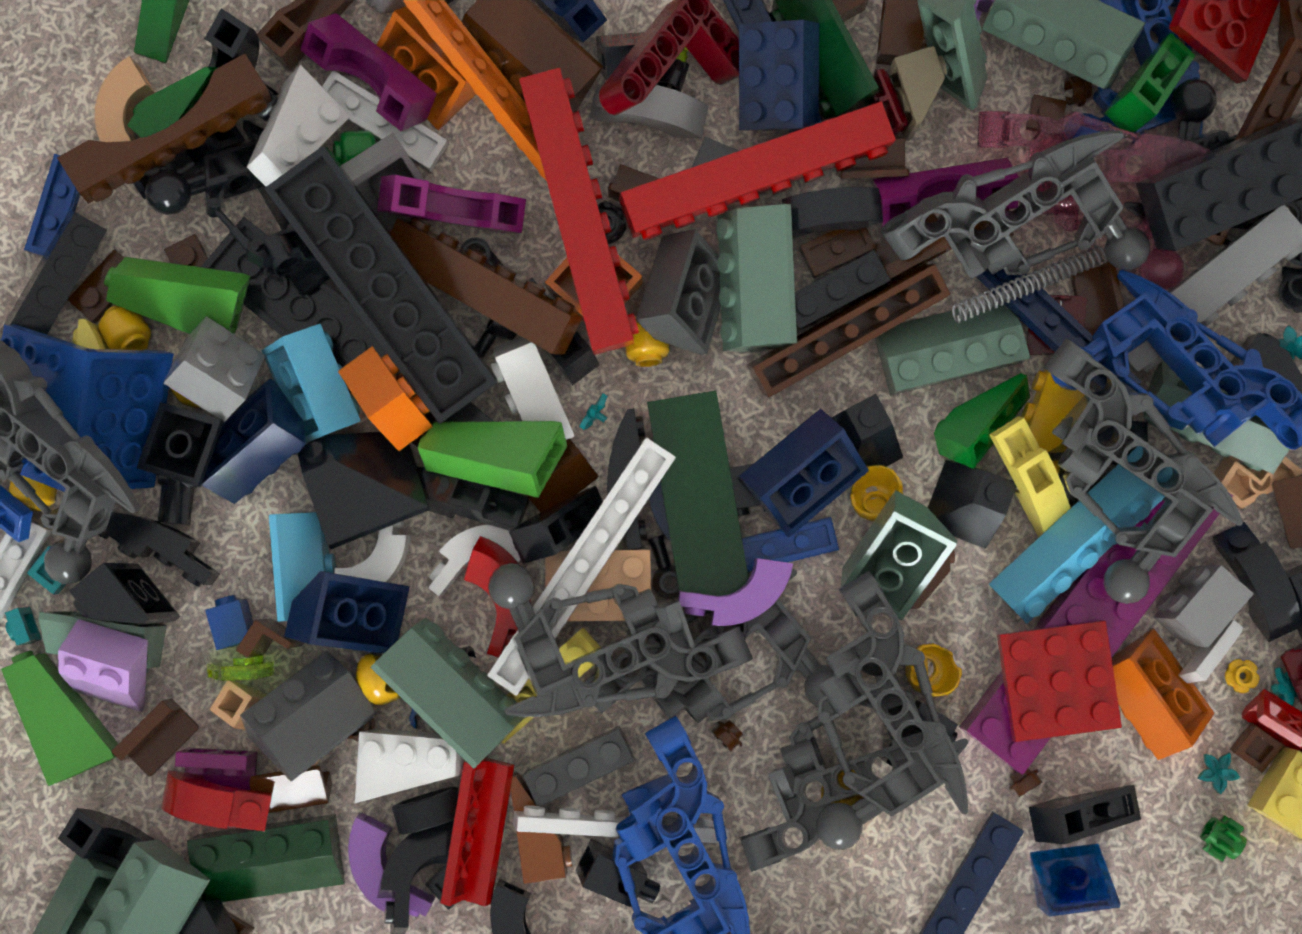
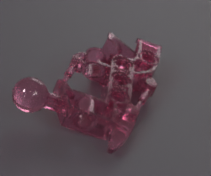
[977,111,1211,290]

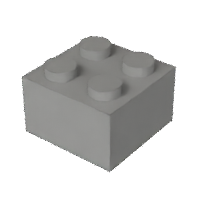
[341,133,424,232]
[163,316,265,422]
[1153,565,1254,648]

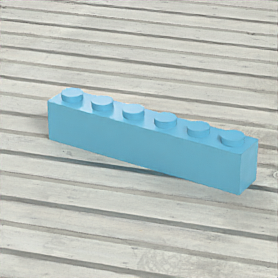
[989,446,1173,624]

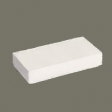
[1178,620,1243,684]

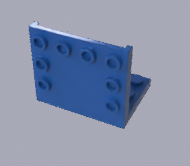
[1,324,174,492]

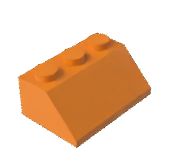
[376,6,476,130]
[1111,628,1215,760]

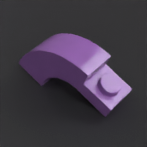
[678,558,793,626]
[348,813,436,917]

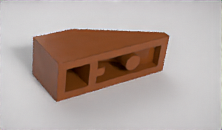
[511,773,573,884]

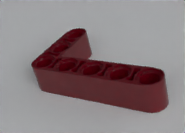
[599,0,739,115]

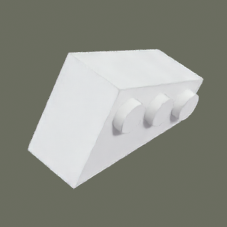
[247,65,350,186]
[491,336,574,440]
[355,729,466,803]

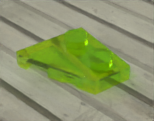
[207,655,274,681]

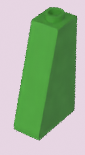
[104,257,251,334]
[418,421,567,498]
[1,650,119,786]

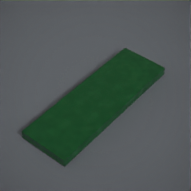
[647,390,749,610]

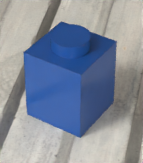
[205,595,253,650]

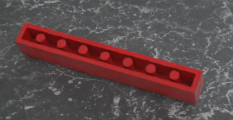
[519,68,639,355]
[619,101,896,240]

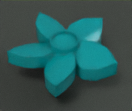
[1279,325,1302,360]
[579,393,608,430]
[1271,668,1298,706]
[1197,753,1240,794]

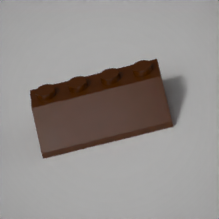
[461,0,604,112]

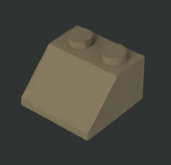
[888,46,947,142]

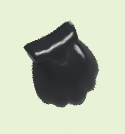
[1279,267,1302,313]

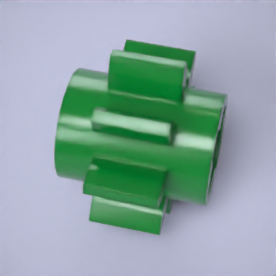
[1200,815,1247,862]

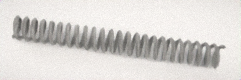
[952,245,1107,323]

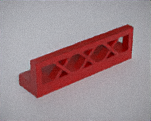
[1242,689,1302,752]
[440,757,514,907]

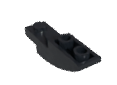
[607,408,648,550]
[417,466,529,531]
[98,512,220,587]

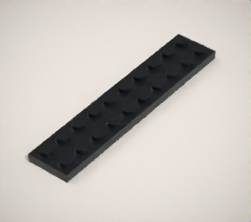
[201,216,495,448]

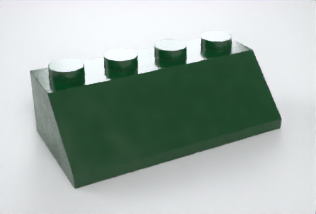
[770,0,879,119]
[187,814,345,902]

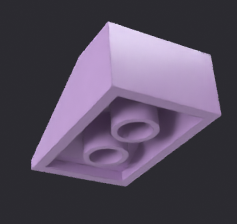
[58,619,148,712]

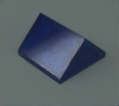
[1030,844,1121,917]

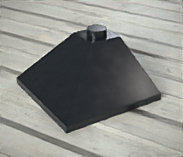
[298,432,430,549]

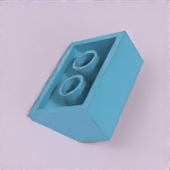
[261,323,361,443]
[269,512,336,622]

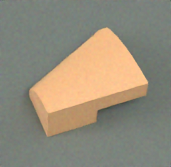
[1213,456,1302,509]

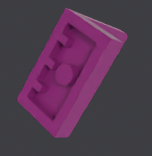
[175,747,258,790]

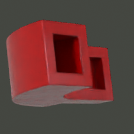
[464,536,531,658]
[161,770,272,832]

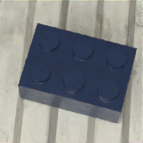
[739,20,819,131]

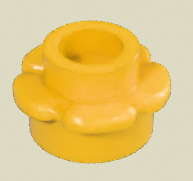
[1225,659,1260,693]

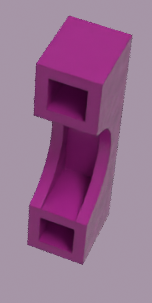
[300,13,437,132]
[873,157,1019,227]
[377,175,526,233]

